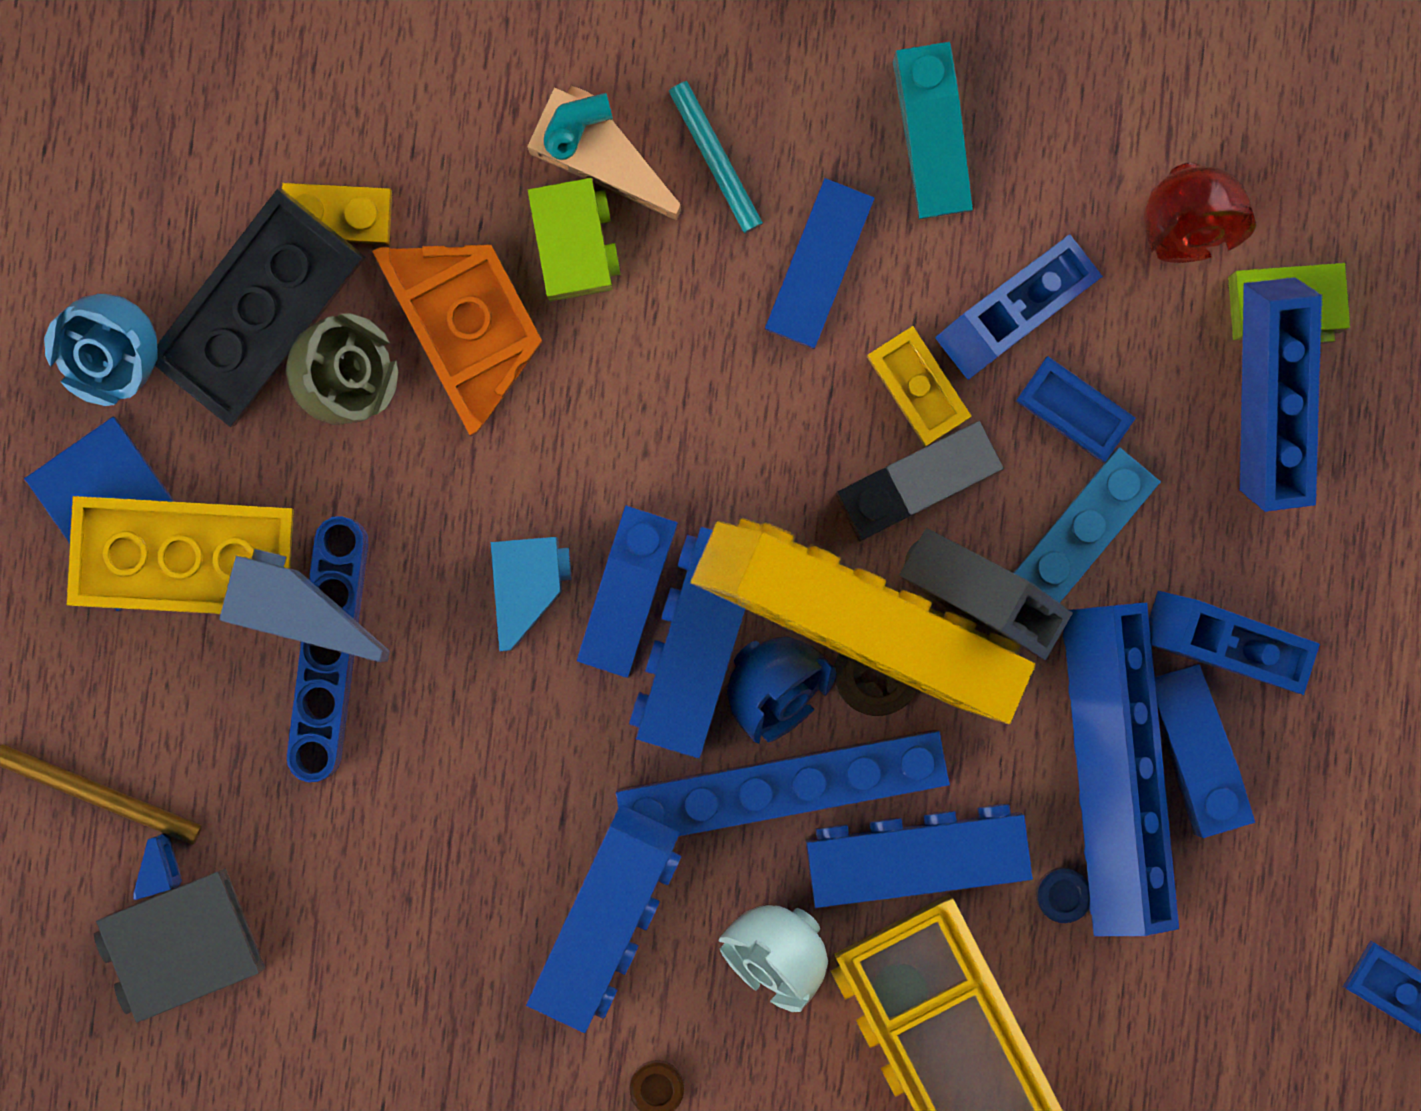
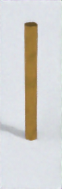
[0,744,202,845]

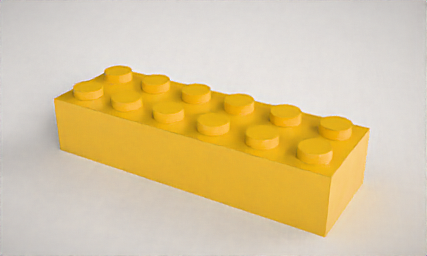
[690,518,1036,725]

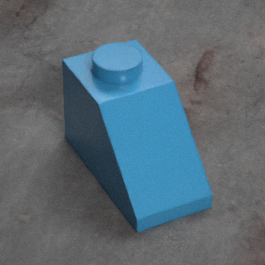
[490,537,572,651]

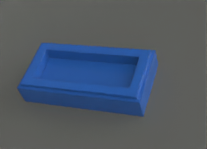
[1015,356,1136,463]

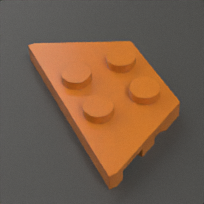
[372,245,543,436]

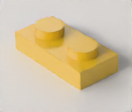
[282,183,392,245]
[866,326,972,447]

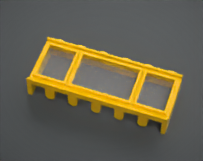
[831,894,1063,1111]

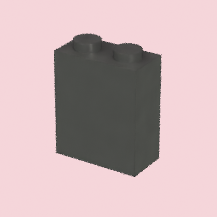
[899,528,1072,661]
[94,868,265,1023]

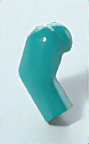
[544,93,613,160]

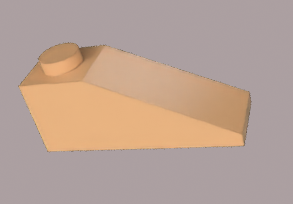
[527,86,681,221]

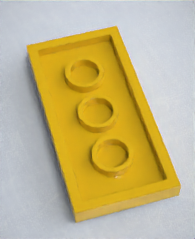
[66,496,294,614]

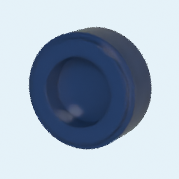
[1036,868,1090,923]

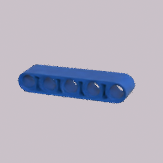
[287,516,369,782]

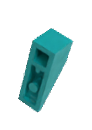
[893,42,973,220]

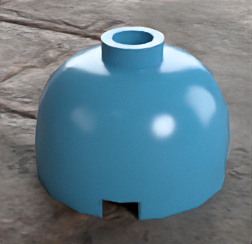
[44,294,158,406]

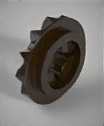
[834,653,917,716]

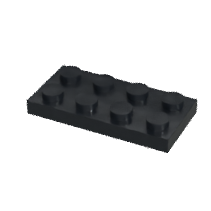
[155,188,366,427]

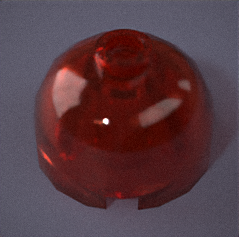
[1144,162,1257,263]

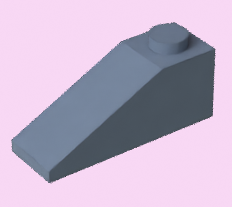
[219,549,390,662]

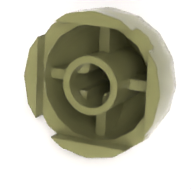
[286,313,398,425]

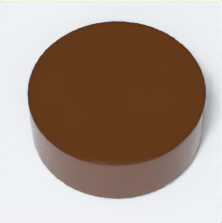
[630,1060,684,1111]

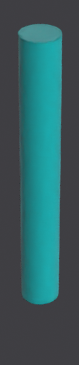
[668,81,763,233]

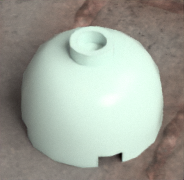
[718,905,828,1012]

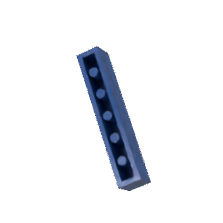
[1063,602,1179,936]
[616,729,950,836]

